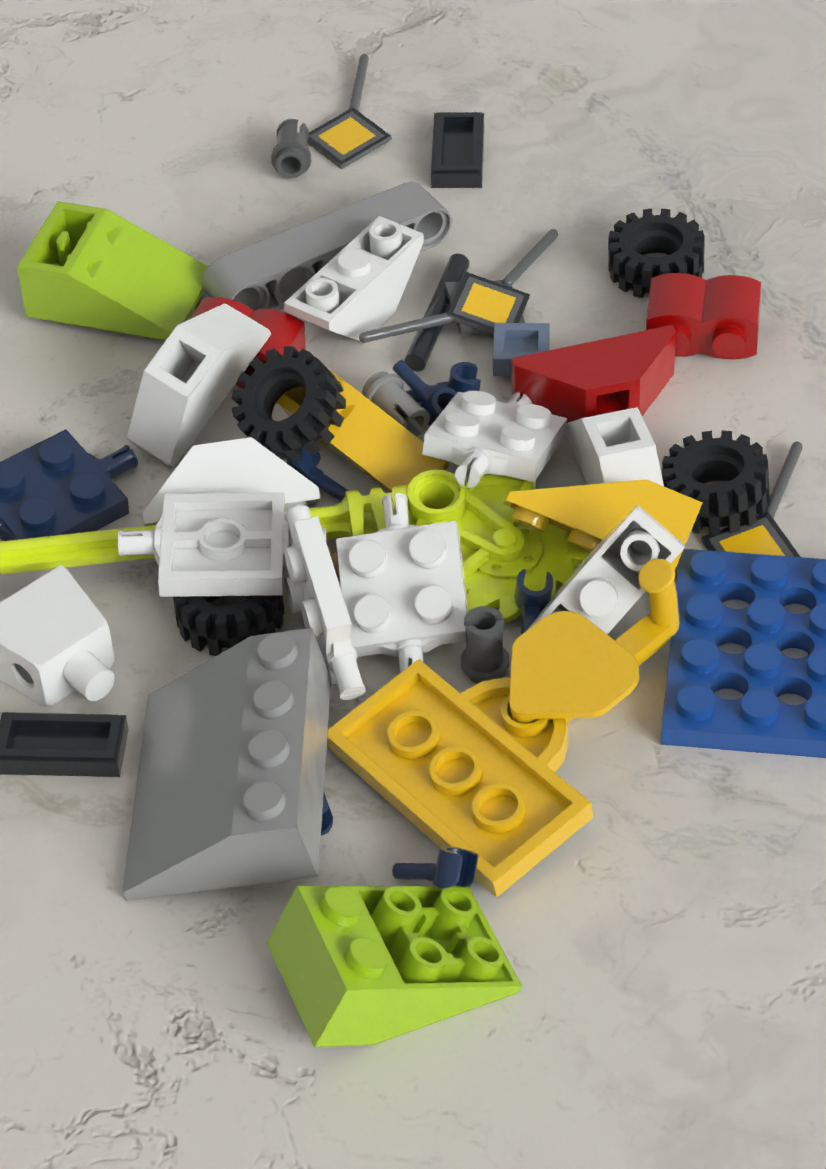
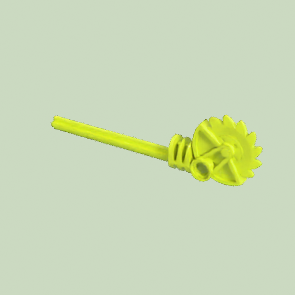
[0,470,590,623]

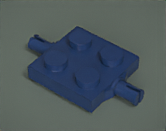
[0,429,138,541]

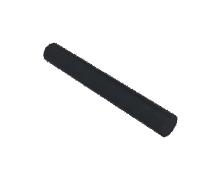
[404,253,470,372]

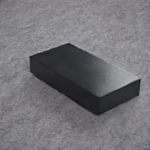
[431,112,484,188]
[0,712,128,777]

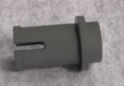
[271,119,311,178]
[461,606,509,684]

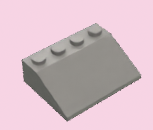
[122,628,331,901]

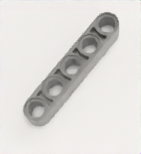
[202,181,453,311]

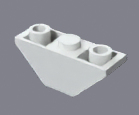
[284,216,424,341]
[127,303,271,469]
[565,407,664,486]
[143,437,320,526]
[525,505,685,634]

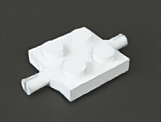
[422,391,567,488]
[118,492,327,597]
[336,493,468,673]
[284,505,366,700]

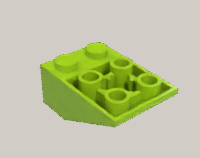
[17,201,208,340]
[266,886,522,1047]

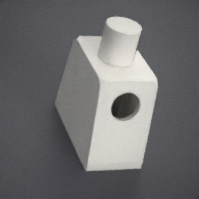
[0,564,115,706]

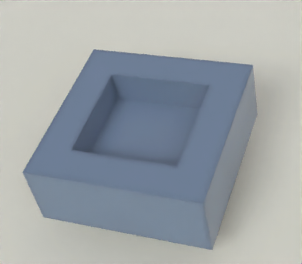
[493,323,550,376]

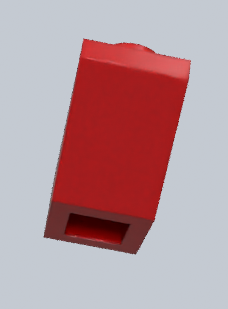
[511,325,676,423]

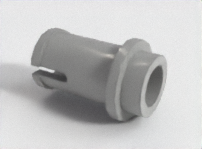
[362,372,430,437]

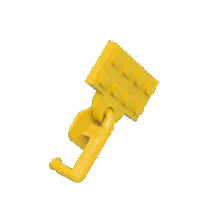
[327,559,680,898]

